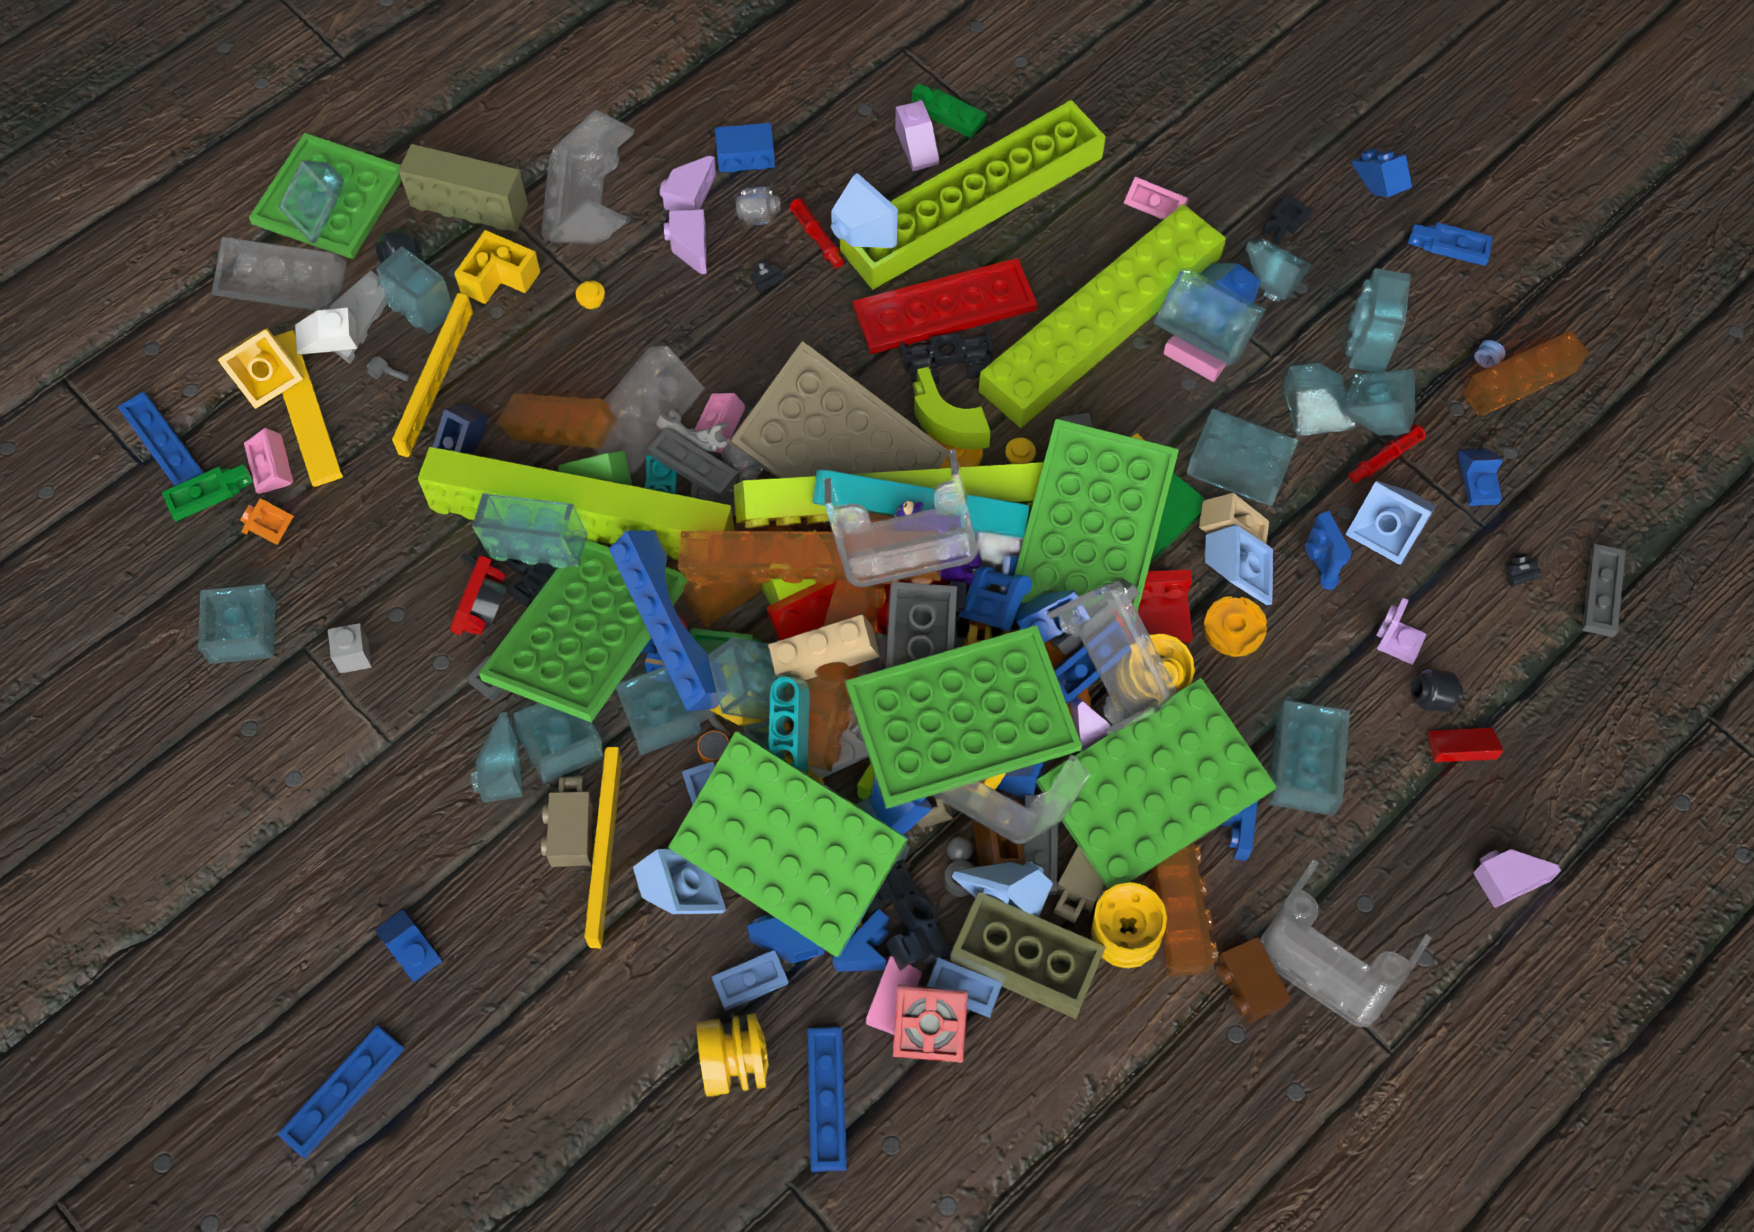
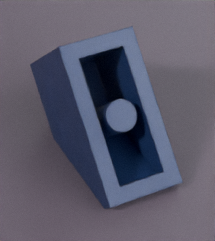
[433,403,489,455]

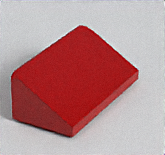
[1428,728,1503,763]

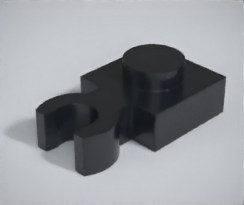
[1262,195,1311,244]

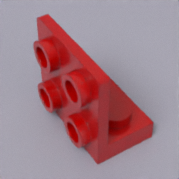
[1129,570,1193,643]

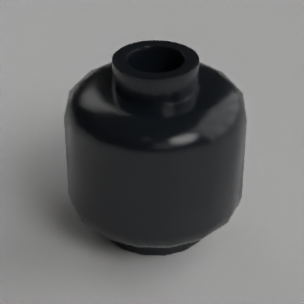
[376,228,422,269]
[1411,669,1463,712]

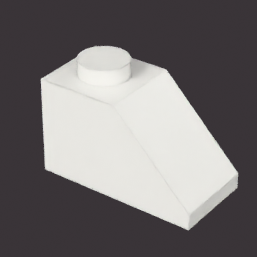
[295,308,358,355]

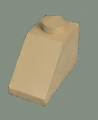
[1199,493,1269,544]

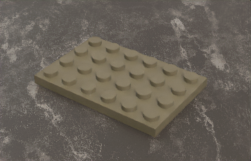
[729,341,950,552]

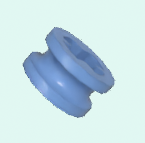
[1474,340,1506,369]

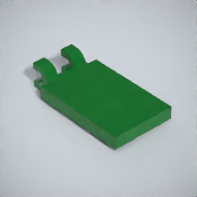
[1150,473,1207,564]

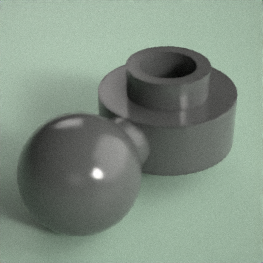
[944,836,975,897]

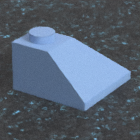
[831,173,898,248]
[1345,481,1436,565]
[1204,525,1273,605]
[633,849,726,914]
[952,862,1053,917]

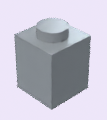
[328,623,372,673]

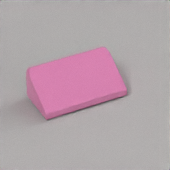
[1124,177,1188,220]
[1163,332,1229,382]
[694,393,745,453]
[244,428,293,494]
[866,956,922,1035]

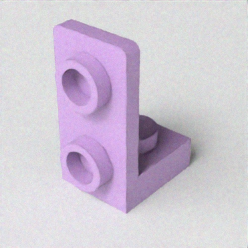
[1376,598,1426,665]

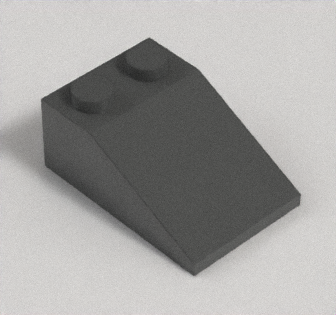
[885,582,957,669]

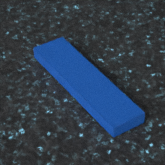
[118,391,204,486]
[277,1025,405,1159]
[807,1027,847,1172]

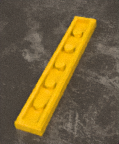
[392,293,473,457]
[274,330,343,487]
[584,747,622,948]

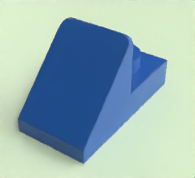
[1458,449,1503,506]
[1221,801,1258,861]
[375,909,442,982]
[832,909,889,972]

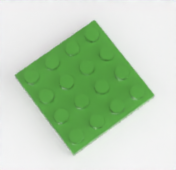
[249,133,402,259]

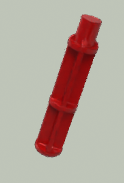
[789,198,844,268]
[1349,424,1426,483]

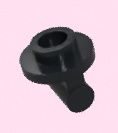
[751,259,785,293]
[1506,553,1542,586]

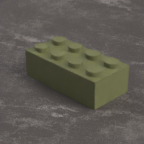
[398,144,528,232]
[950,892,1106,1019]

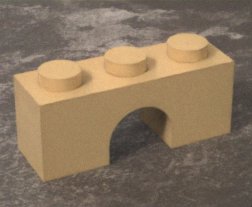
[768,614,880,686]

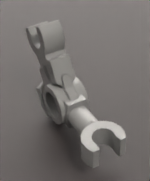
[656,409,731,456]

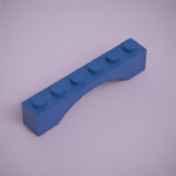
[609,531,734,711]

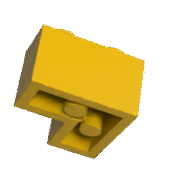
[454,230,540,304]

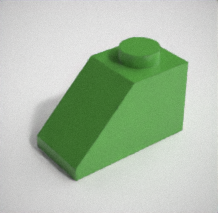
[558,451,632,486]

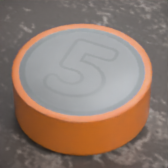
[697,730,729,765]

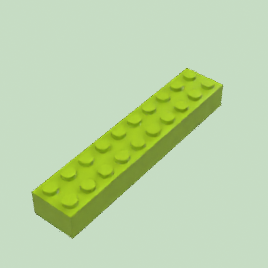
[840,100,1106,290]
[979,204,1226,428]
[418,447,735,567]
[733,462,1044,528]

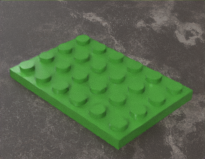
[1014,419,1179,633]
[479,538,690,723]
[845,625,1082,809]
[1036,678,1277,890]
[668,731,909,957]

